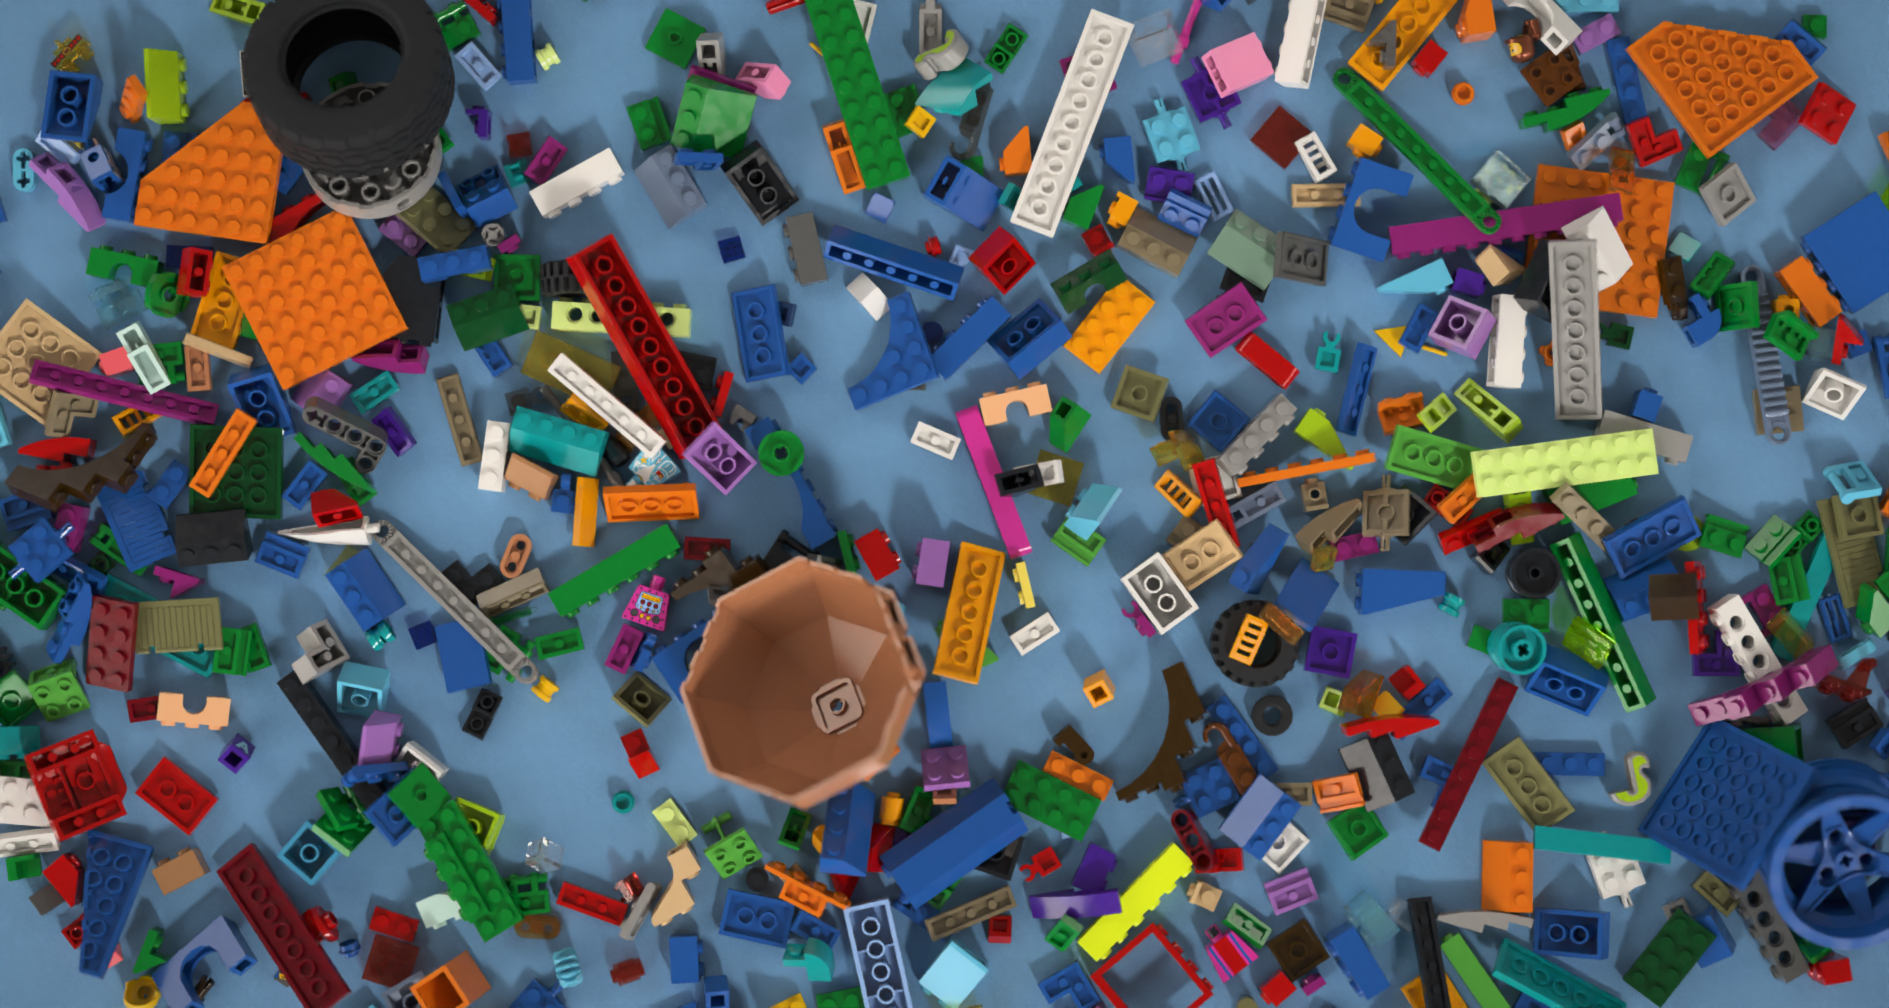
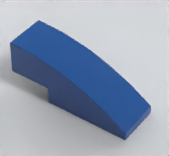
[923,680,953,749]

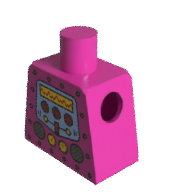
[622,574,671,631]

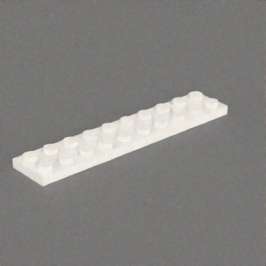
[1010,9,1134,238]

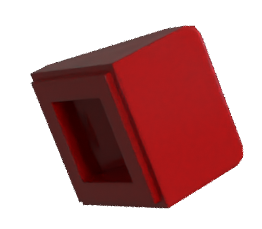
[988,915,1012,944]

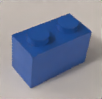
[669,933,705,984]

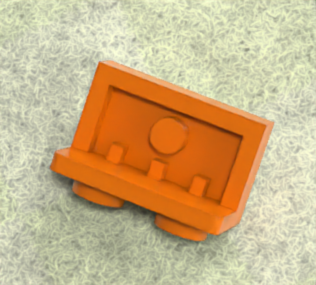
[1377,392,1424,436]

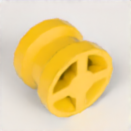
[531,674,560,703]

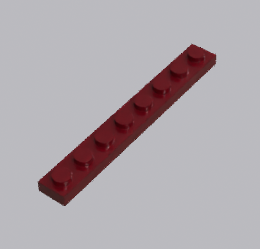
[1417,677,1519,852]

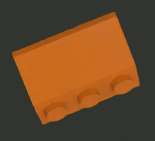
[1481,840,1534,913]

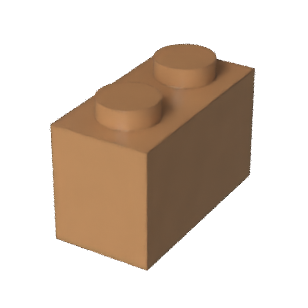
[152,846,211,895]

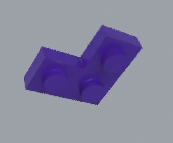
[1692,630,1740,676]

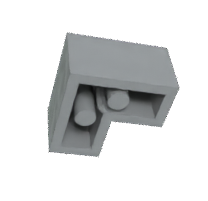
[291,618,350,684]

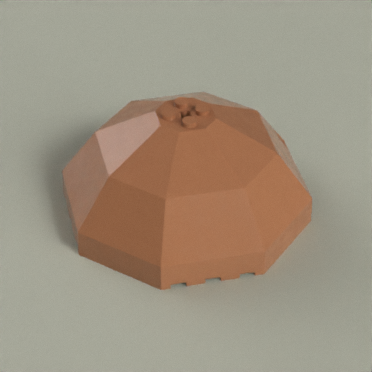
[680,556,926,809]

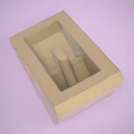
[1475,244,1525,286]

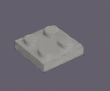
[1698,162,1757,226]

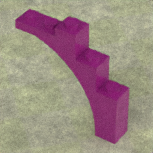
[1687,644,1839,726]

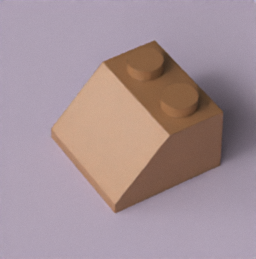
[504,453,560,502]

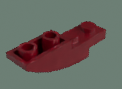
[1468,502,1565,553]

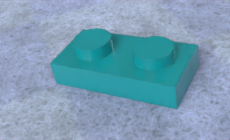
[349,370,401,415]

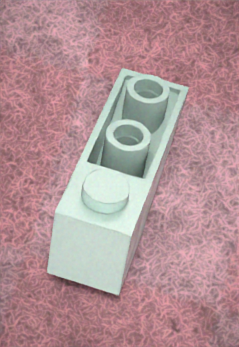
[416,892,461,930]

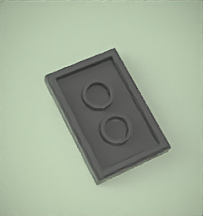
[1273,231,1329,287]

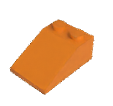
[1455,0,1496,44]

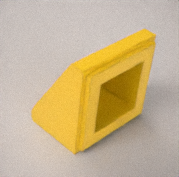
[1370,690,1405,716]

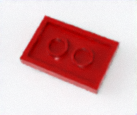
[135,756,219,836]

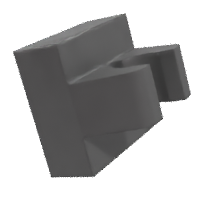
[730,404,758,432]

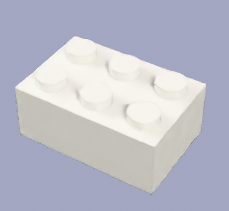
[1120,552,1199,635]

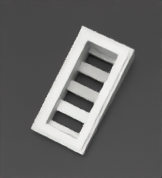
[1295,131,1337,184]

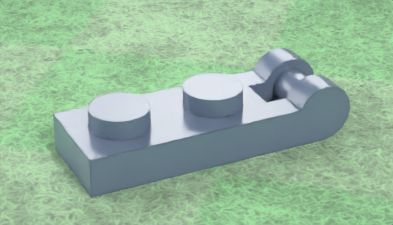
[1566,112,1627,170]
[1230,481,1287,529]

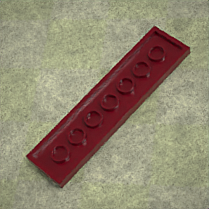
[216,843,352,1008]

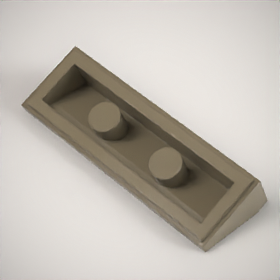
[476,568,550,619]

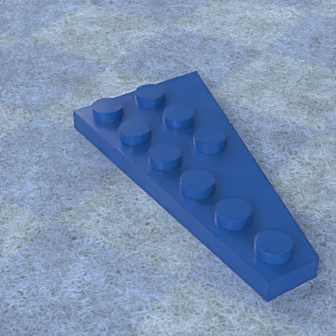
[79,829,155,980]

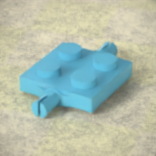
[1142,98,1201,171]

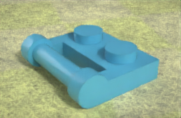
[1823,460,1882,504]

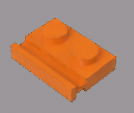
[1312,772,1366,814]

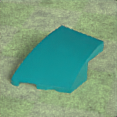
[915,58,993,116]

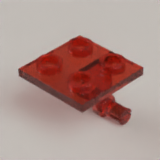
[1812,658,1878,703]

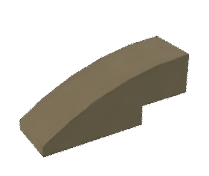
[1295,498,1362,555]

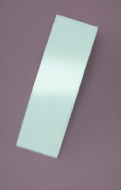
[116,320,171,395]

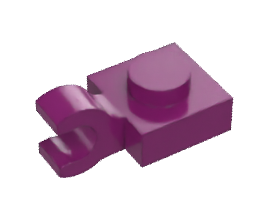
[1121,601,1157,638]

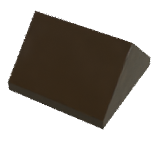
[1648,573,1699,621]

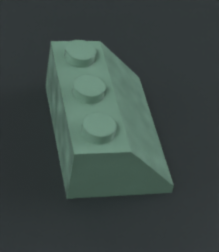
[1207,209,1276,291]

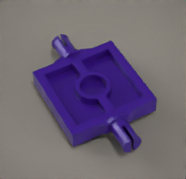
[1180,56,1242,130]

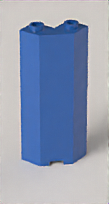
[879,777,1029,910]

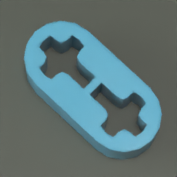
[13,148,37,193]
[1836,638,1877,670]

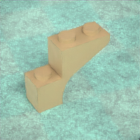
[651,841,701,927]

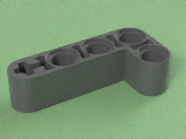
[302,396,388,474]

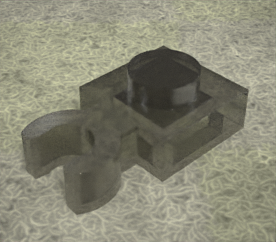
[505,387,548,416]

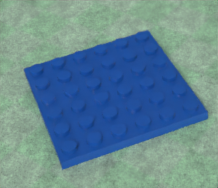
[1637,720,1820,892]

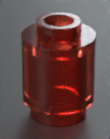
[610,957,646,986]

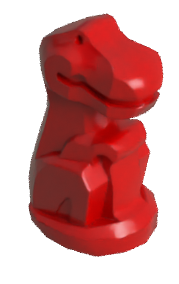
[302,906,339,943]

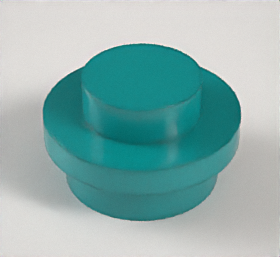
[612,790,635,814]

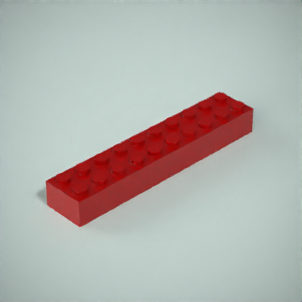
[566,233,723,460]

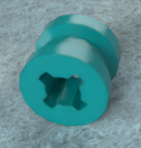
[1437,591,1466,618]

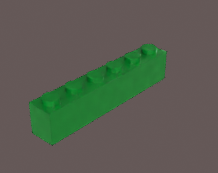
[547,523,682,619]

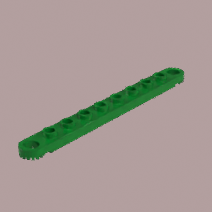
[1333,67,1502,235]

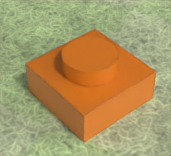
[1559,120,1587,151]

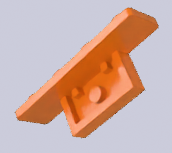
[764,860,852,918]

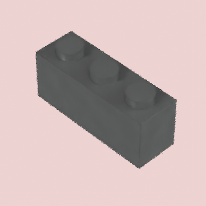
[783,212,829,287]

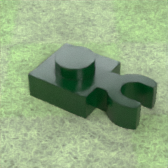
[1600,322,1635,350]

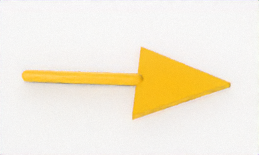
[1374,326,1448,358]

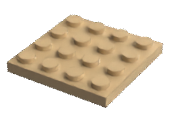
[0,298,103,426]

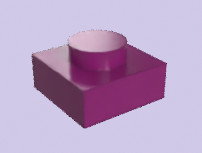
[497,232,521,254]
[1300,973,1326,996]

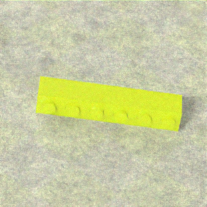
[1076,841,1193,961]

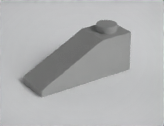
[696,32,726,76]

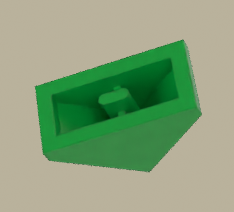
[777,807,812,851]

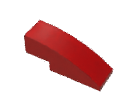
[18,437,97,462]

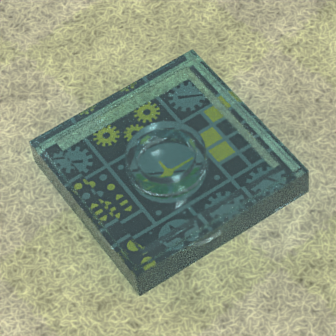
[1470,149,1532,210]

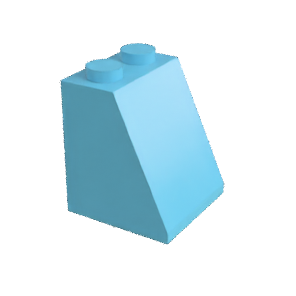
[918,936,989,1008]

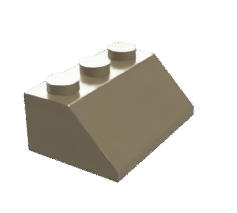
[1116,207,1198,279]

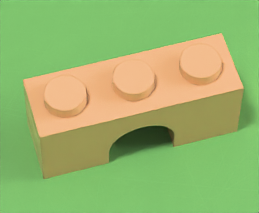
[979,381,1052,427]
[157,691,231,730]

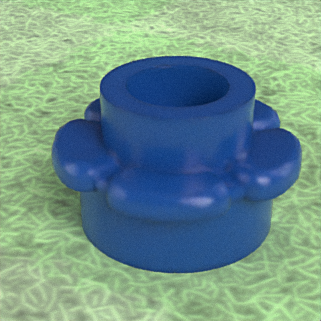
[339,939,361,958]

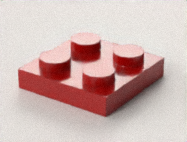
[1797,82,1857,145]

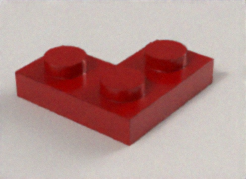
[1625,116,1683,168]

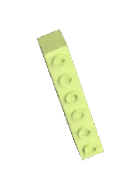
[551,297,692,338]

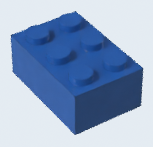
[1324,921,1391,1000]

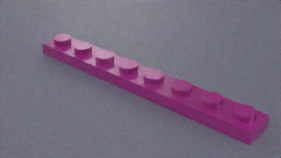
[29,359,220,425]

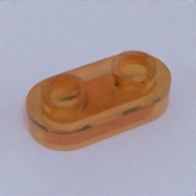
[514,914,561,940]

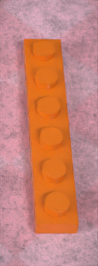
[1237,449,1377,488]

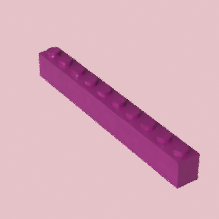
[1387,193,1623,260]

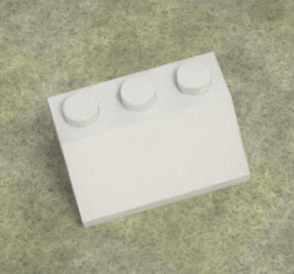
[1561,206,1633,292]

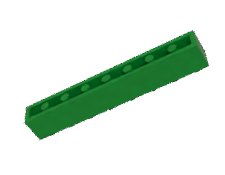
[1549,531,1657,713]

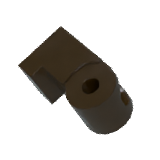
[1052,724,1094,765]

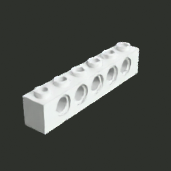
[1707,594,1808,726]

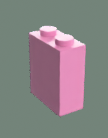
[1201,32,1275,98]

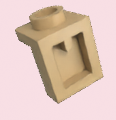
[1186,879,1223,912]

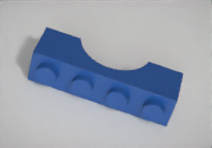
[102,127,153,224]

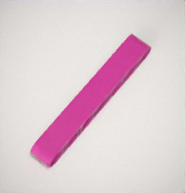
[955,405,1032,560]

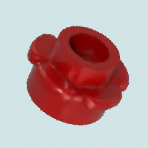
[925,236,942,258]

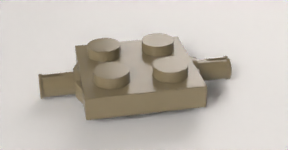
[1362,474,1410,551]

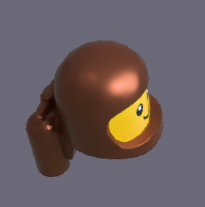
[1504,18,1542,63]

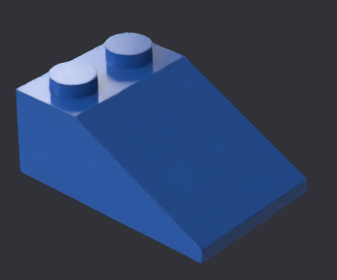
[40,70,103,143]
[227,363,297,436]
[1533,907,1610,960]

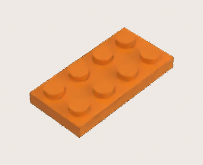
[603,483,700,522]

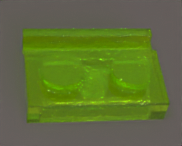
[1561,616,1615,669]

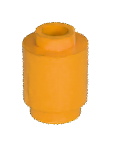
[879,792,904,826]

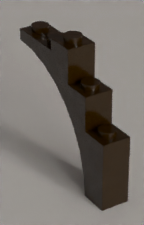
[4,422,158,512]
[670,543,771,601]
[1115,661,1208,803]

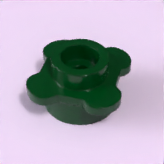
[88,551,116,576]

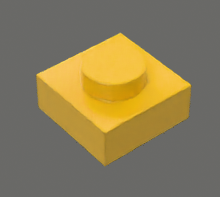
[904,105,936,138]

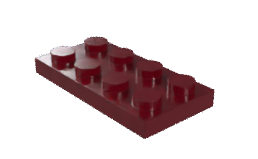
[86,594,139,693]

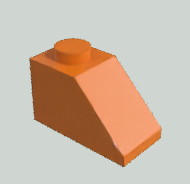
[999,126,1032,177]

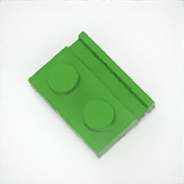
[1050,517,1106,567]

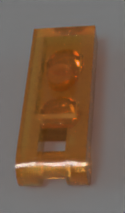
[1608,146,1635,195]

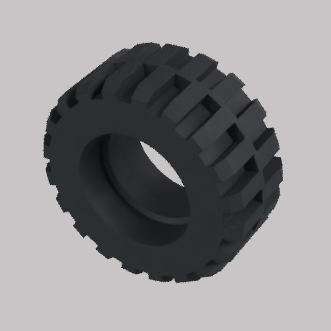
[1210,600,1301,688]

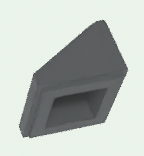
[29,883,65,916]

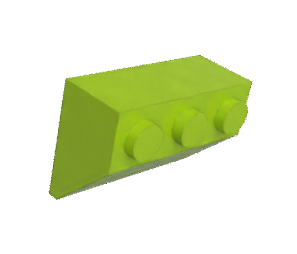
[144,48,189,125]

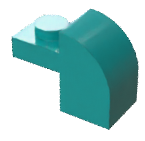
[783,937,835,981]

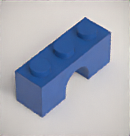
[417,245,493,284]

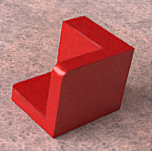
[1388,664,1426,701]

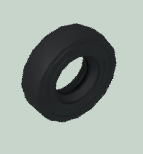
[1251,695,1293,736]

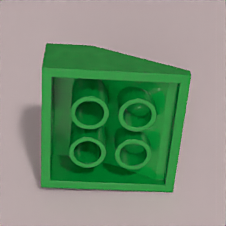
[670,74,758,157]

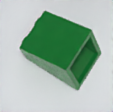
[1739,723,1804,762]

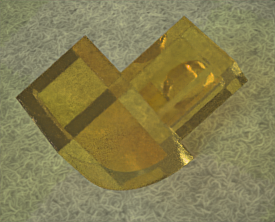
[1149,430,1205,472]

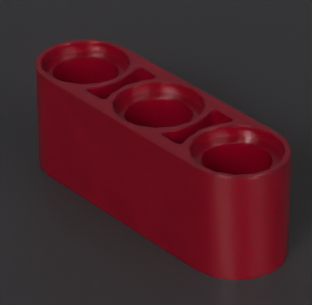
[1171,809,1218,872]

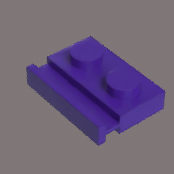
[1144,165,1195,202]

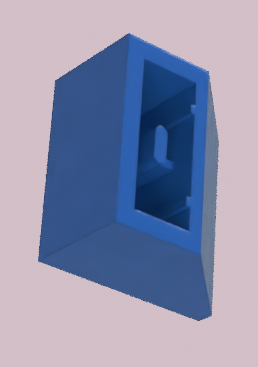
[457,164,518,229]

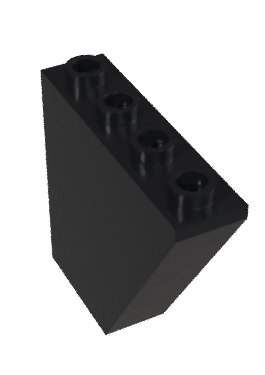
[382,255,445,347]

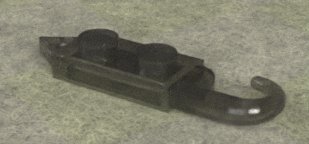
[949,82,994,161]

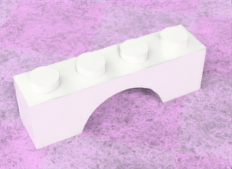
[1502,0,1582,55]

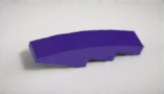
[1029,888,1122,919]

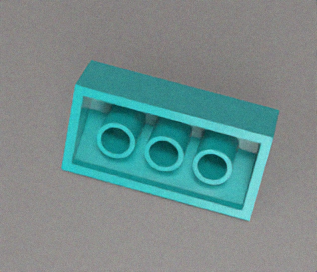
[508,406,609,477]

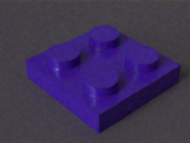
[1303,626,1358,679]

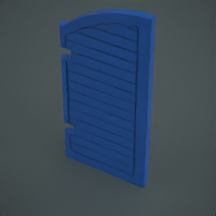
[97,470,176,573]

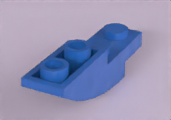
[46,571,92,664]

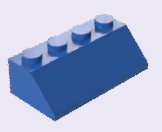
[820,782,876,877]

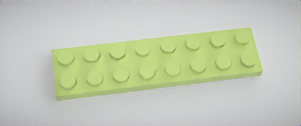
[1470,428,1659,498]

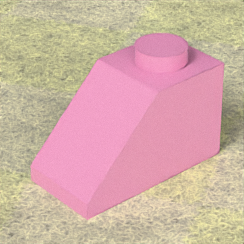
[735,62,791,100]

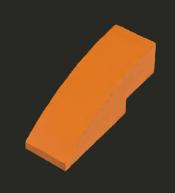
[822,119,866,195]

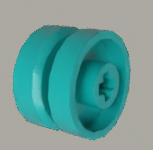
[1487,621,1547,675]

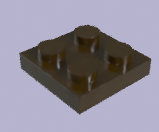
[1266,918,1330,982]

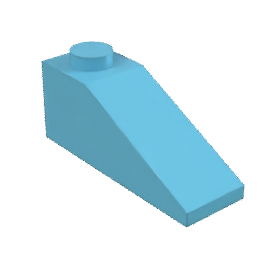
[1377,258,1454,296]

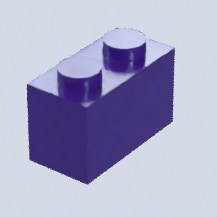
[1071,841,1118,891]

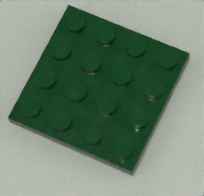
[189,424,284,520]

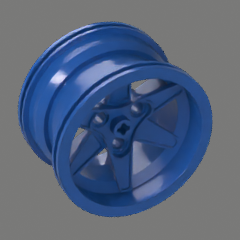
[1758,758,1889,950]

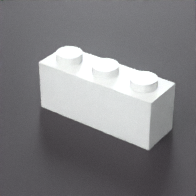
[478,420,512,493]

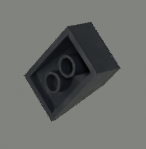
[720,139,799,226]

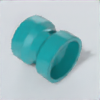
[364,620,397,652]

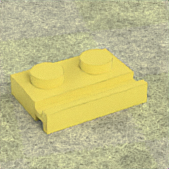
[1012,561,1035,608]

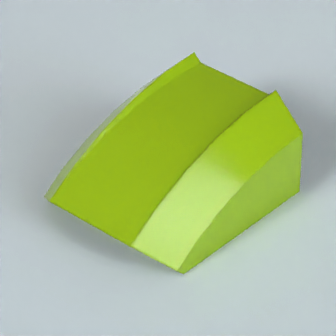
[456,796,505,855]

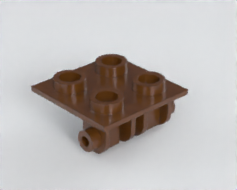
[1519,49,1583,108]

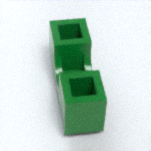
[86,244,165,287]

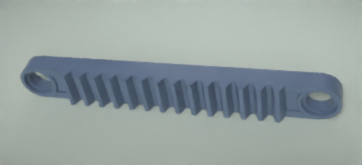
[1738,265,1791,446]

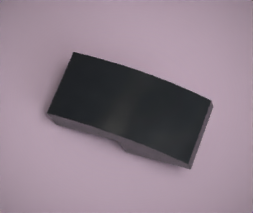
[462,687,503,741]

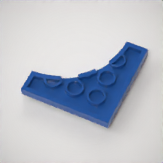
[848,291,940,411]

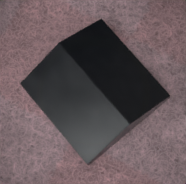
[1394,484,1438,546]
[974,836,1025,881]

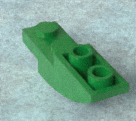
[1518,86,1611,134]

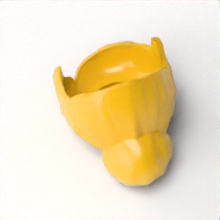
[123,974,161,1008]

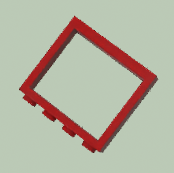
[1090,923,1214,1008]

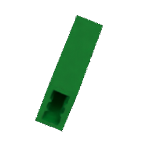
[1542,477,1638,526]

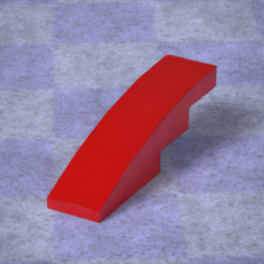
[1340,714,1440,739]

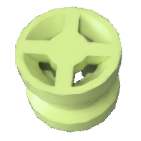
[534,42,561,71]

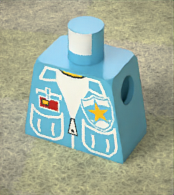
[626,448,683,486]

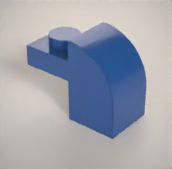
[1681,293,1722,348]

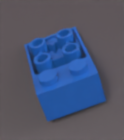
[924,155,1004,232]

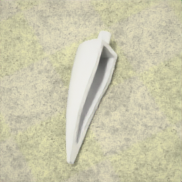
[277,516,380,545]

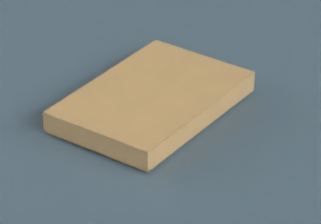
[1161,518,1243,592]

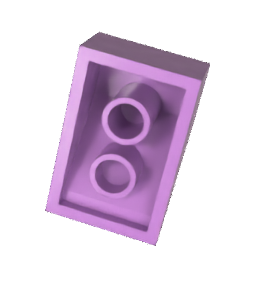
[682,420,757,496]

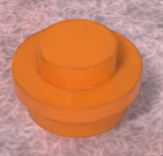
[1451,82,1475,105]

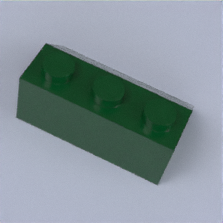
[446,283,530,352]

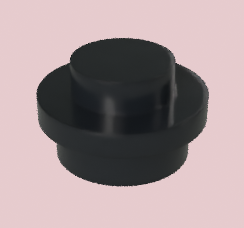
[746,867,769,891]

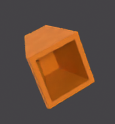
[410,950,491,1008]

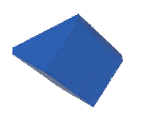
[1693,905,1737,968]

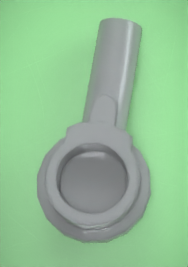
[1723,716,1769,728]

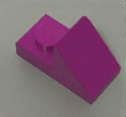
[153,565,205,599]

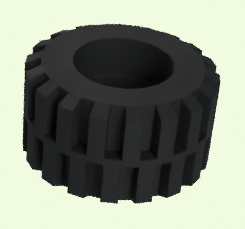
[540,260,586,297]

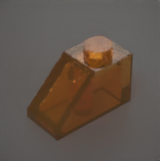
[1337,669,1384,718]

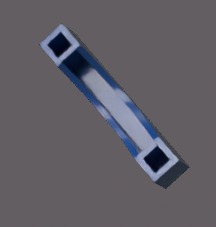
[745,417,838,550]

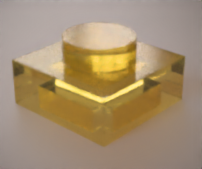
[1310,545,1338,572]

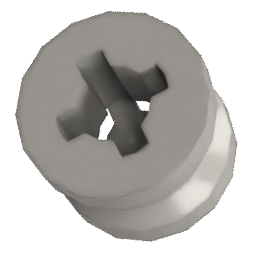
[481,222,505,246]

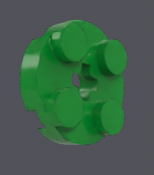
[144,271,190,318]
[758,430,804,476]

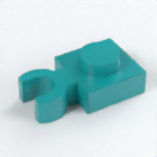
[1314,331,1341,373]

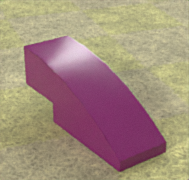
[351,339,429,374]

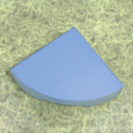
[949,244,974,267]

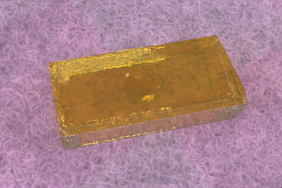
[1766,607,1814,659]

